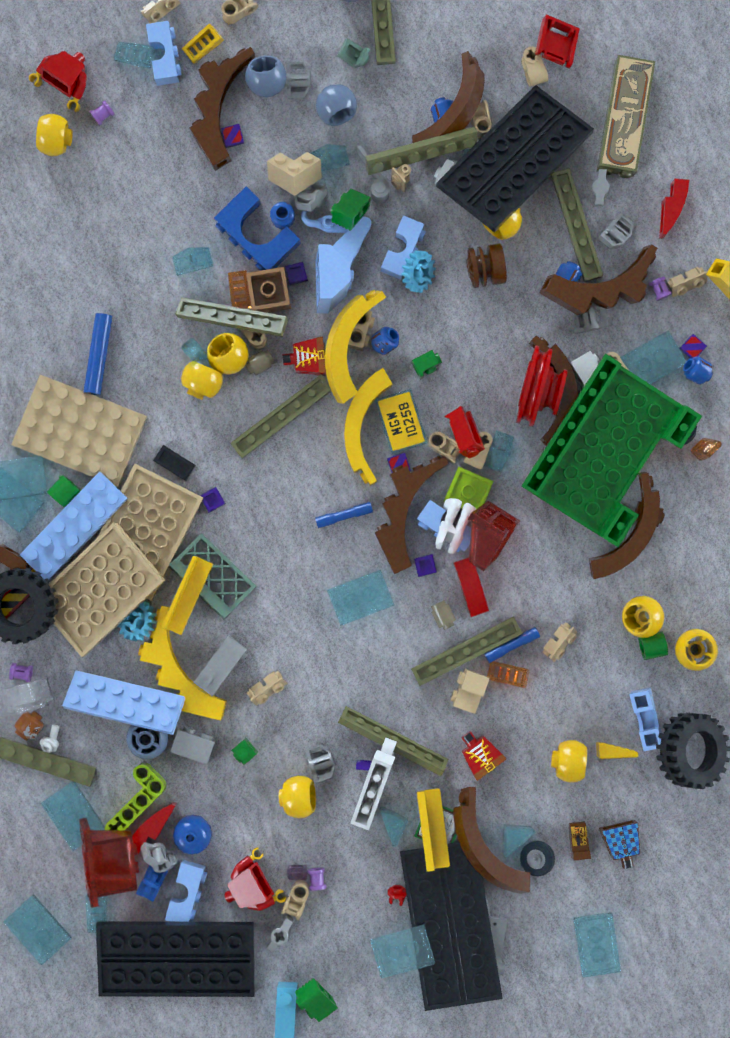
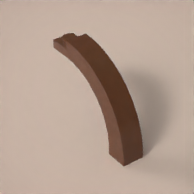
[412,51,485,143]
[529,335,578,446]
[589,472,660,579]
[453,787,530,894]

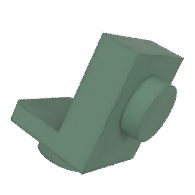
[337,39,370,68]

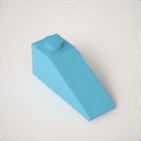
[275,981,298,1038]

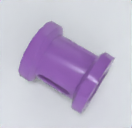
[89,100,115,126]
[649,276,672,301]
[9,663,33,683]
[307,867,327,891]

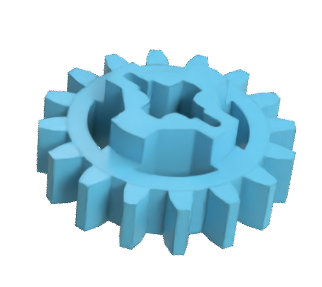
[401,250,436,293]
[117,601,157,642]

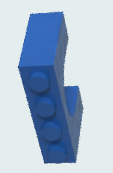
[214,186,301,271]

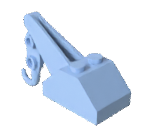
[301,211,371,314]

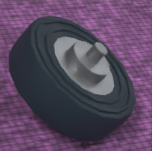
[520,841,555,877]

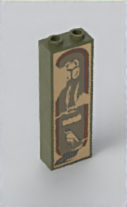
[596,55,656,178]

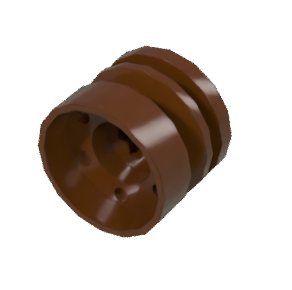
[466,243,507,288]

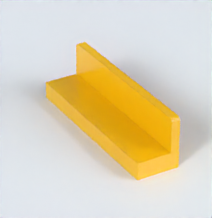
[161,556,213,635]
[417,788,450,872]

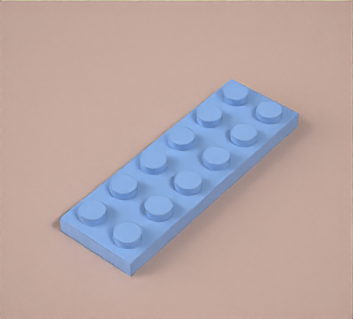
[20,471,128,580]
[62,670,185,735]

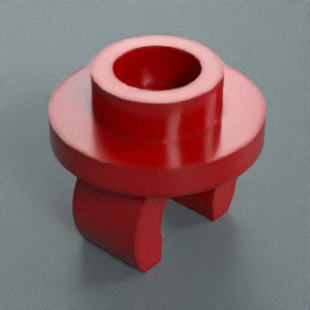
[387,885,407,906]

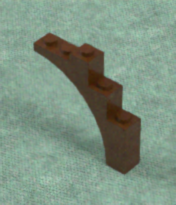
[189,47,255,171]
[539,244,658,315]
[375,456,449,574]

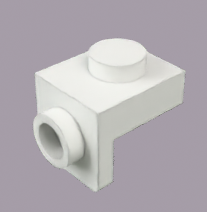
[434,159,457,184]

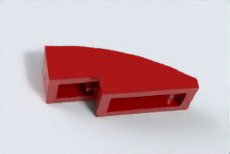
[659,178,690,239]
[453,556,489,617]
[125,802,177,854]

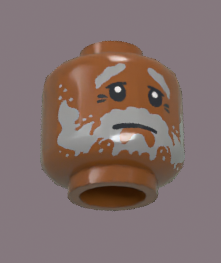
[15,711,44,741]

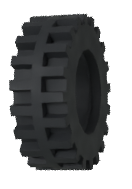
[0,568,59,644]
[656,712,730,789]

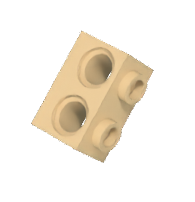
[348,311,375,351]

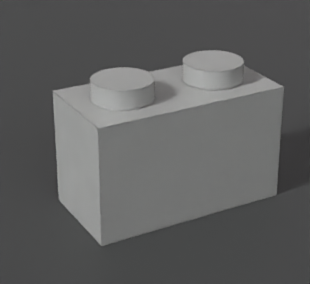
[170,726,217,764]

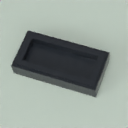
[153,445,196,481]

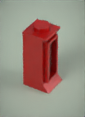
[444,406,485,459]

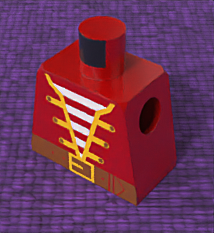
[282,337,326,376]
[461,731,506,781]

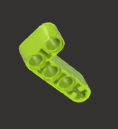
[105,763,166,838]

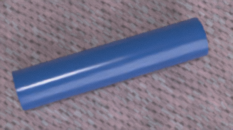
[83,313,113,395]

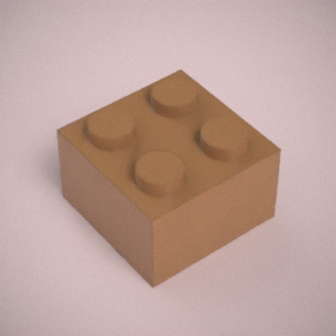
[246,267,291,313]

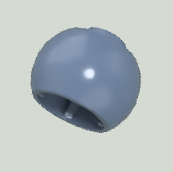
[245,56,286,97]
[316,84,357,126]
[126,725,169,759]

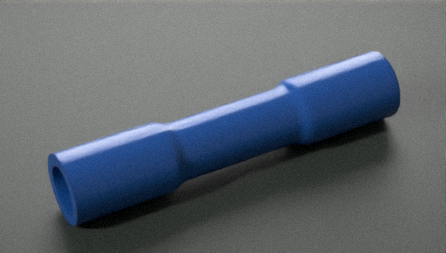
[315,502,373,528]
[484,627,540,663]

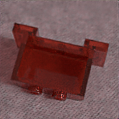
[468,501,521,572]
[79,818,139,908]

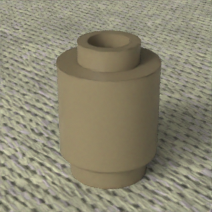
[245,350,275,376]
[431,600,456,630]

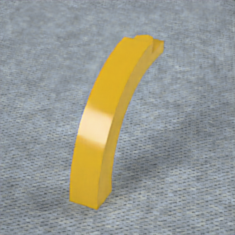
[325,290,386,404]
[344,368,393,486]

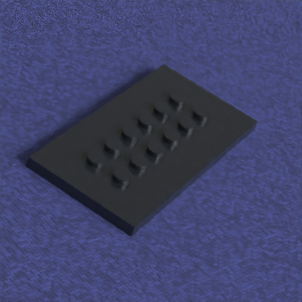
[436,85,594,232]
[400,842,503,1011]
[96,921,255,997]

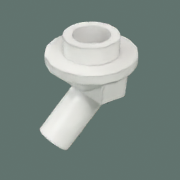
[40,725,60,753]

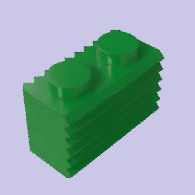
[330,188,371,231]
[295,978,338,1022]

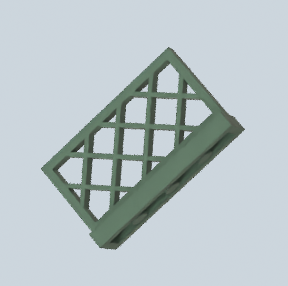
[169,533,256,620]

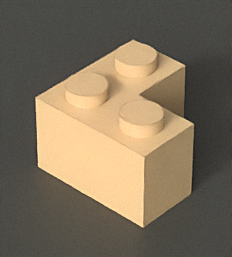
[267,152,322,196]
[450,669,490,714]

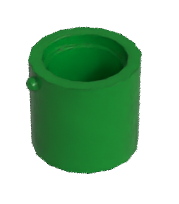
[47,475,81,508]
[638,631,668,660]

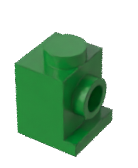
[411,350,442,380]
[231,738,258,765]

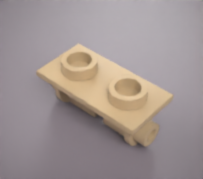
[140,0,181,24]
[391,164,411,192]
[667,267,707,298]
[542,622,577,662]
[247,671,288,706]

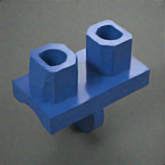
[136,865,168,902]

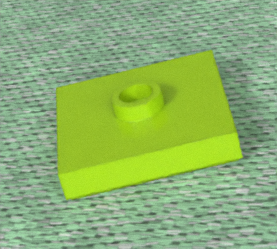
[443,466,494,517]

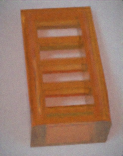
[228,270,252,309]
[691,438,722,461]
[487,661,530,688]

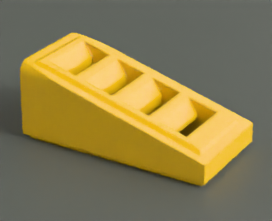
[182,23,224,64]
[596,742,639,759]

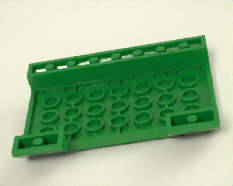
[521,353,702,547]

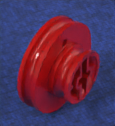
[516,345,568,427]

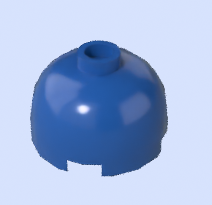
[173,814,212,855]

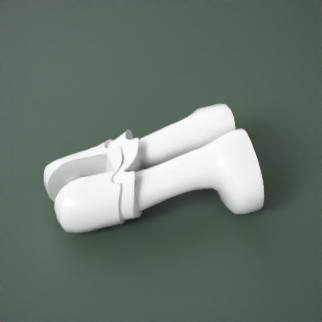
[436,498,479,554]

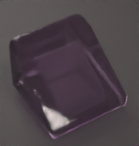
[287,865,307,880]

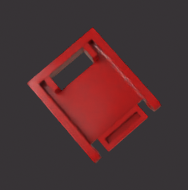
[535,14,580,69]

